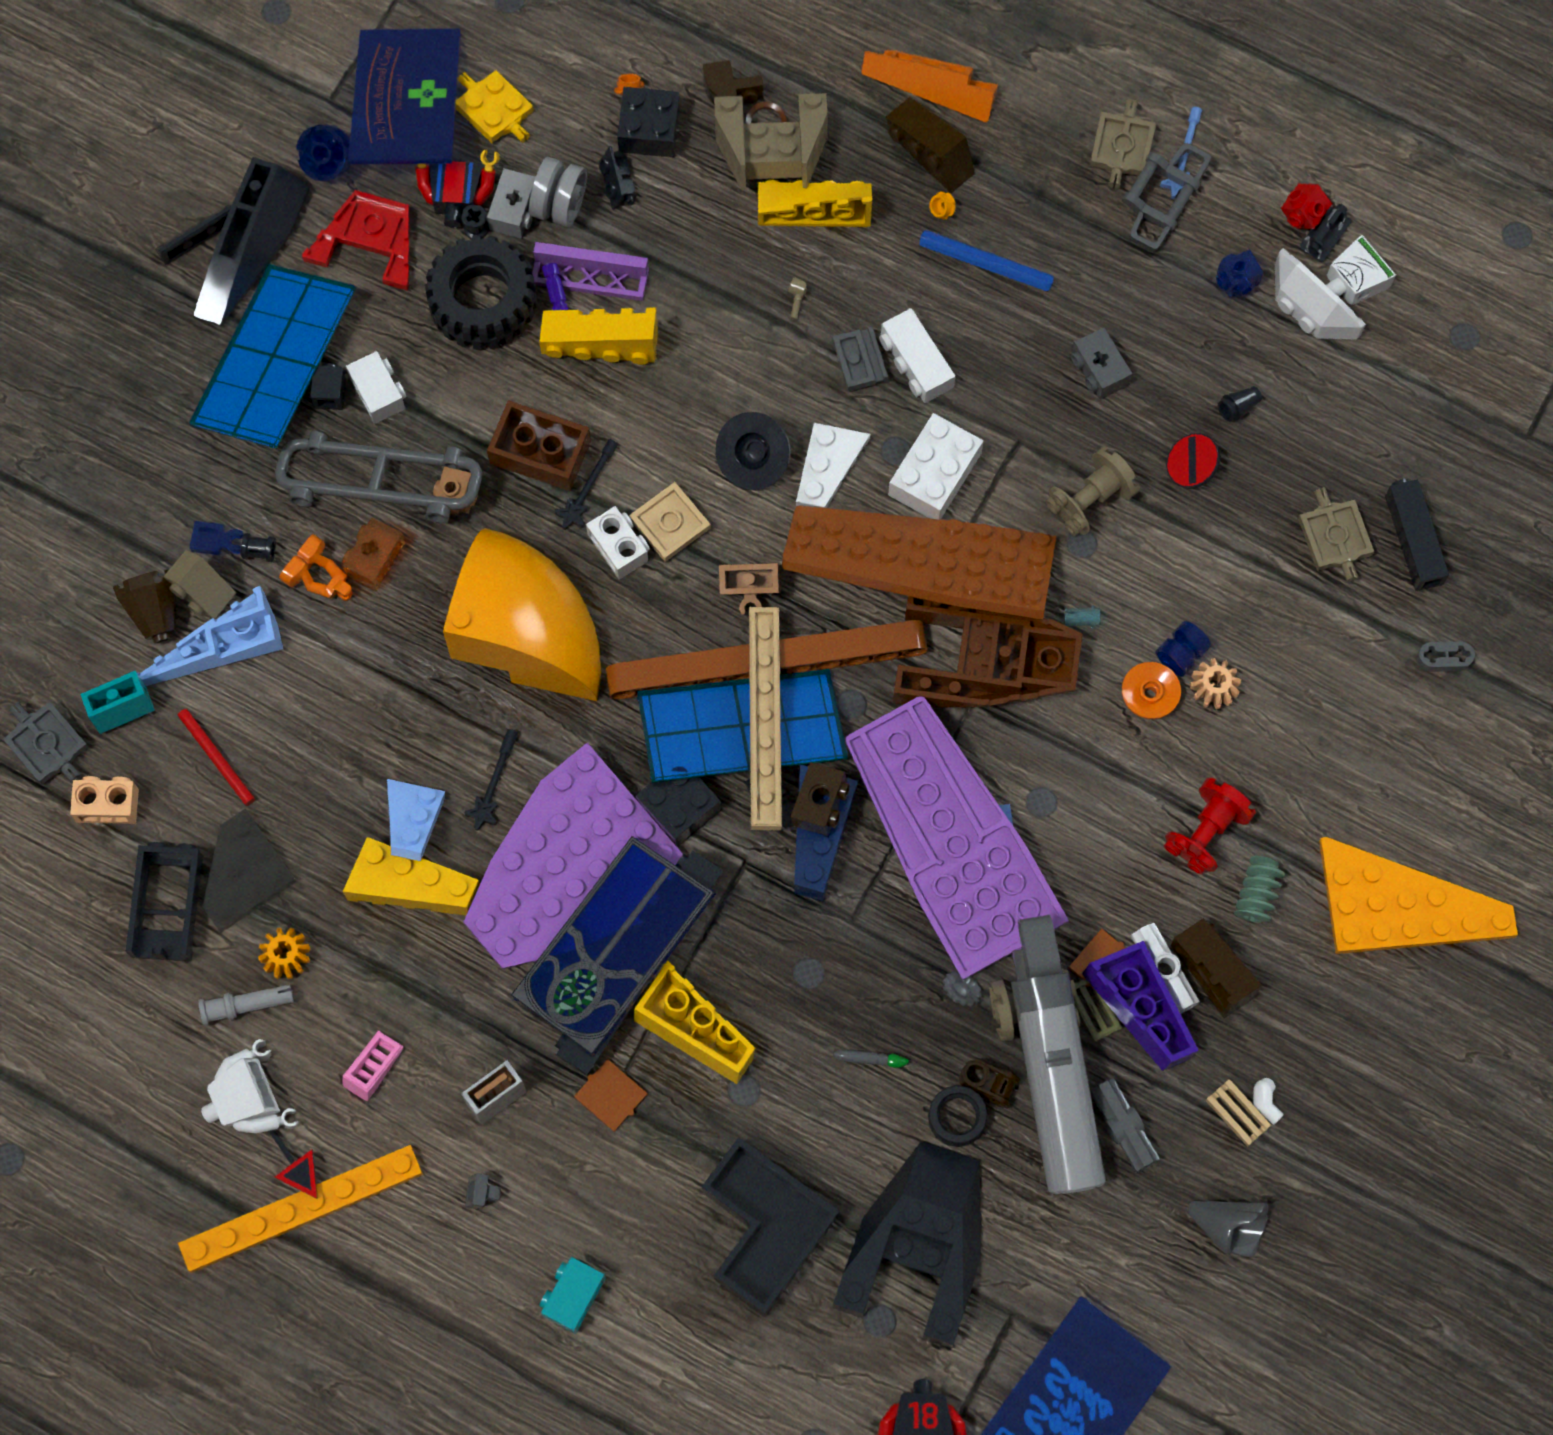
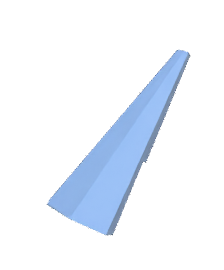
[138,586,283,686]

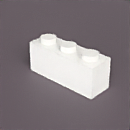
[879,308,955,404]

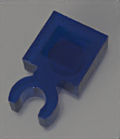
[190,521,244,555]

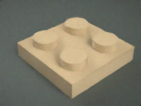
[629,482,711,562]

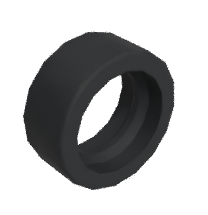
[928,1085,988,1147]

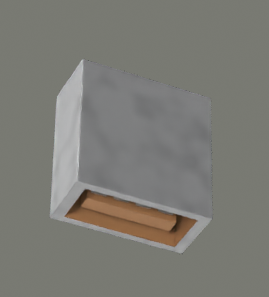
[461,1060,527,1125]

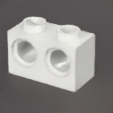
[586,506,649,580]

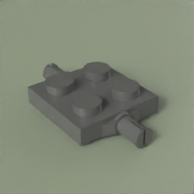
[3,702,89,785]

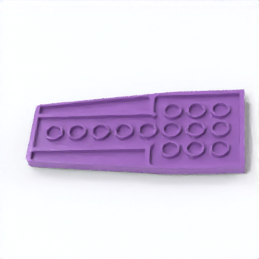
[846,696,1069,980]

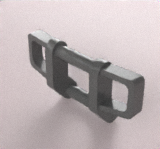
[1122,143,1211,252]

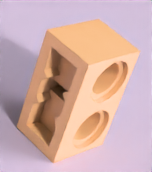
[70,776,139,824]

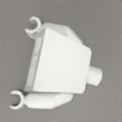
[201,1039,299,1134]

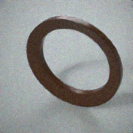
[746,102,786,124]

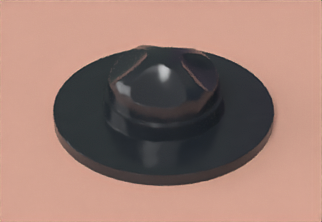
[715,412,791,490]

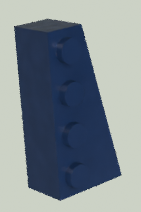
[794,765,858,902]

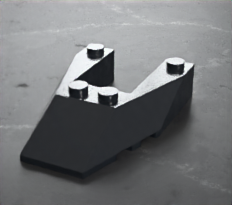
[833,1141,981,1349]

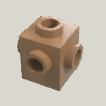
[433,466,478,515]

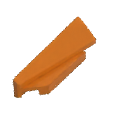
[861,50,998,122]

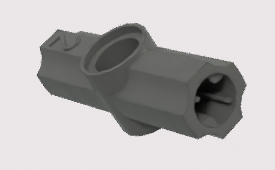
[1090,1078,1160,1173]

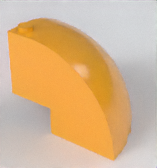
[443,528,601,701]

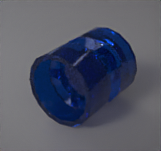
[1155,621,1212,677]

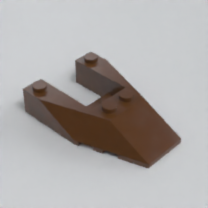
[893,596,1083,708]

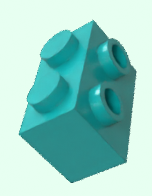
[80,670,155,734]
[539,1257,606,1334]

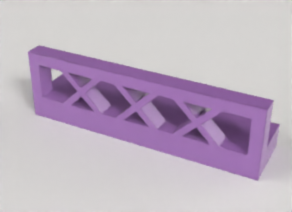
[533,242,649,301]

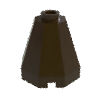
[113,569,176,644]

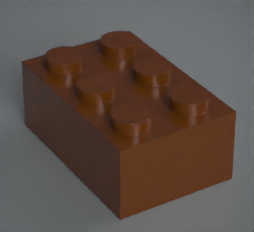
[487,400,591,491]

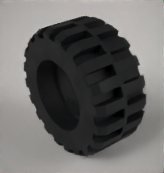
[425,235,537,350]

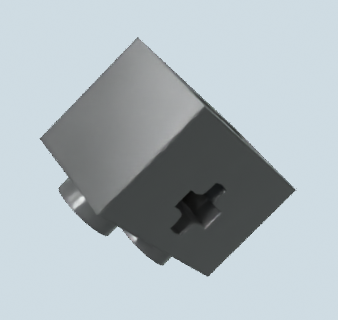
[1071,327,1132,400]

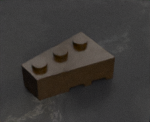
[886,97,975,194]
[1171,918,1262,1018]

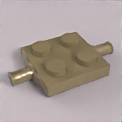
[1090,99,1156,189]
[1298,488,1374,582]

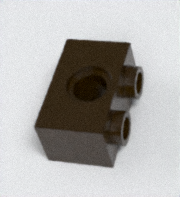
[791,762,850,836]

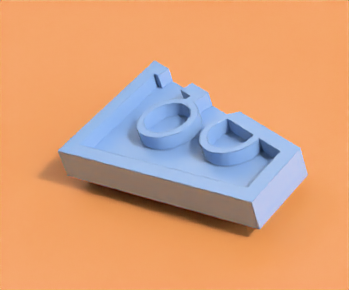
[387,779,445,861]

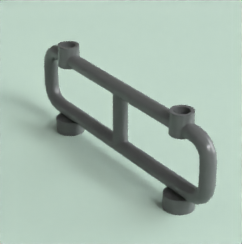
[275,431,482,524]

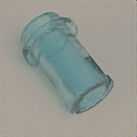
[1065,605,1100,628]

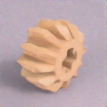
[1190,658,1241,710]

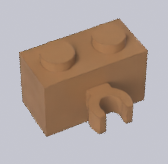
[719,563,781,615]

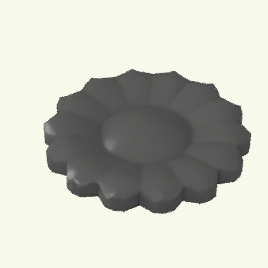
[943,971,982,1006]

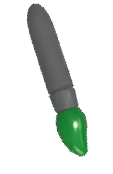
[833,1050,909,1068]

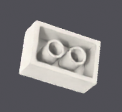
[888,413,984,520]

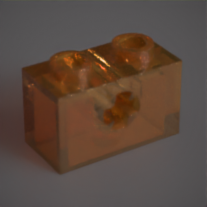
[342,517,405,591]

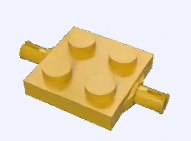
[454,70,533,143]

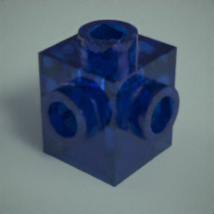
[1215,249,1264,298]

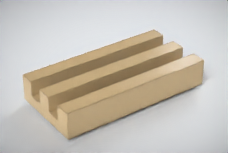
[1206,1079,1271,1147]

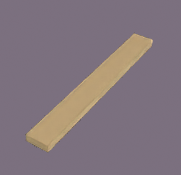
[749,607,782,830]

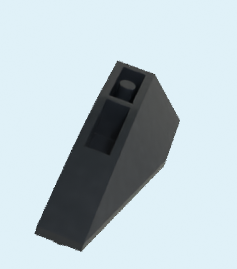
[194,157,310,326]

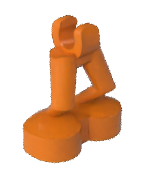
[279,534,353,601]

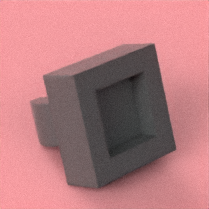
[464,1173,501,1209]

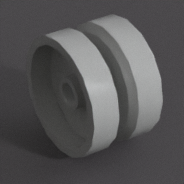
[529,157,587,228]

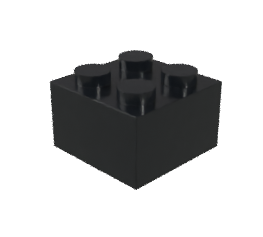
[617,87,680,158]
[635,767,721,847]

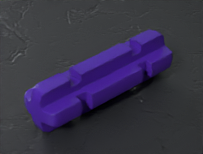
[542,263,569,310]

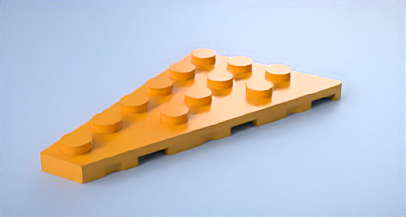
[1319,837,1518,954]

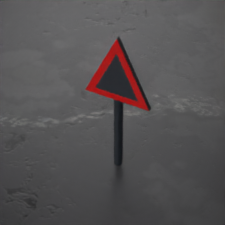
[268,1130,318,1199]

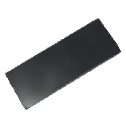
[155,205,231,265]

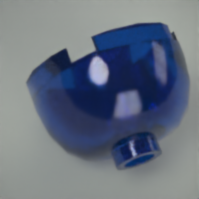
[296,124,354,181]

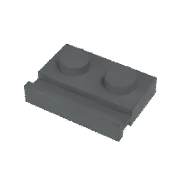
[832,326,888,391]

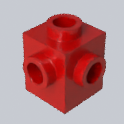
[1280,183,1332,229]

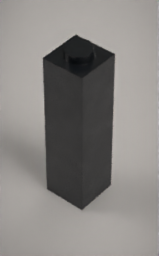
[1385,479,1449,592]

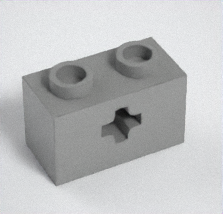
[487,169,535,239]

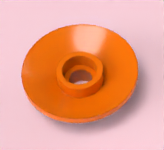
[1122,662,1181,719]

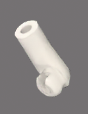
[1253,1078,1284,1125]

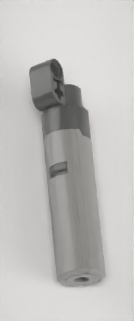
[1011,915,1106,1194]

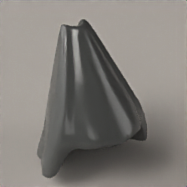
[1188,1201,1268,1257]

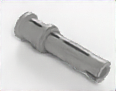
[198,984,294,1026]

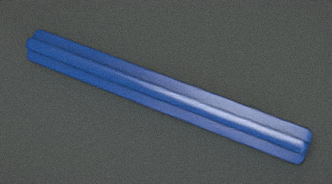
[919,230,1054,291]

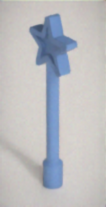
[1160,107,1202,199]

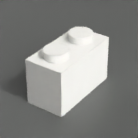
[346,351,406,424]

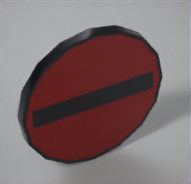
[1166,433,1221,489]

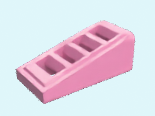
[342,1031,404,1101]

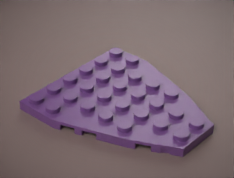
[463,743,683,970]

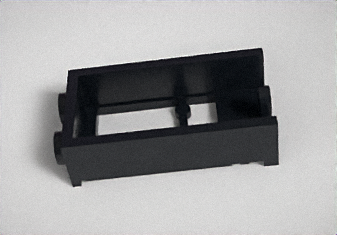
[125,842,204,962]

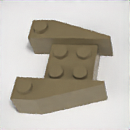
[714,93,828,190]

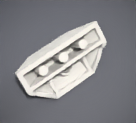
[1275,249,1366,340]

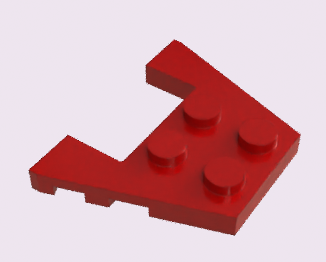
[302,190,410,291]

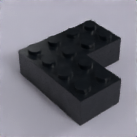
[701,1137,839,1318]

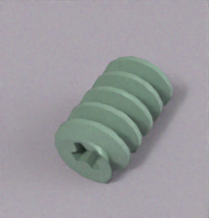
[1233,856,1285,923]

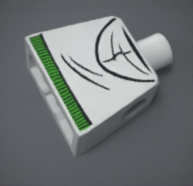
[1326,235,1396,305]

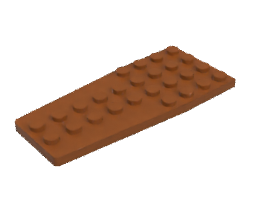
[782,506,1056,620]

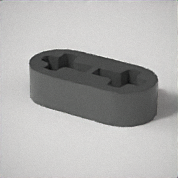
[1416,641,1475,672]

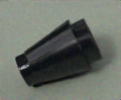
[1218,386,1262,422]

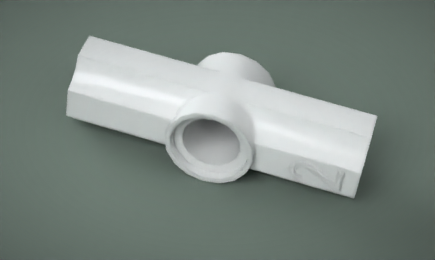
[1131,923,1200,1014]

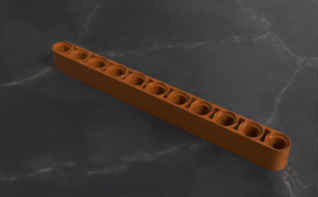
[606,620,928,700]

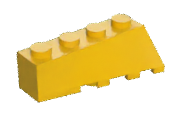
[758,180,872,227]

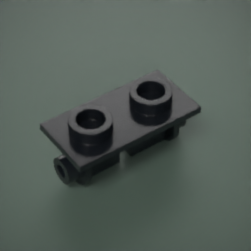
[599,146,637,210]
[1298,204,1352,263]

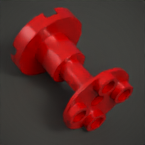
[1164,778,1256,875]

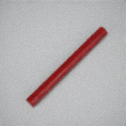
[177,709,255,806]

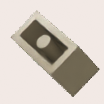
[163,550,236,619]

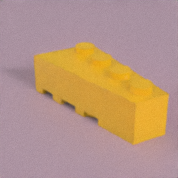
[539,307,658,365]
[343,837,480,916]
[634,960,755,1084]

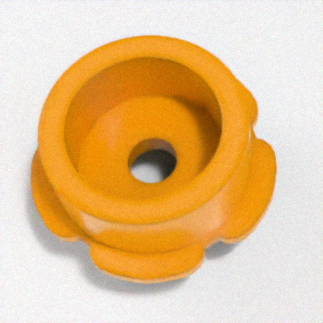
[929,191,955,220]

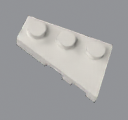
[796,423,871,508]

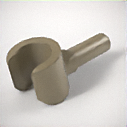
[788,278,807,320]

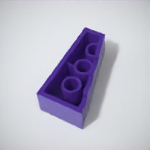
[1082,941,1199,1071]

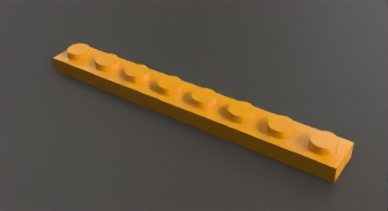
[178,1145,423,1273]

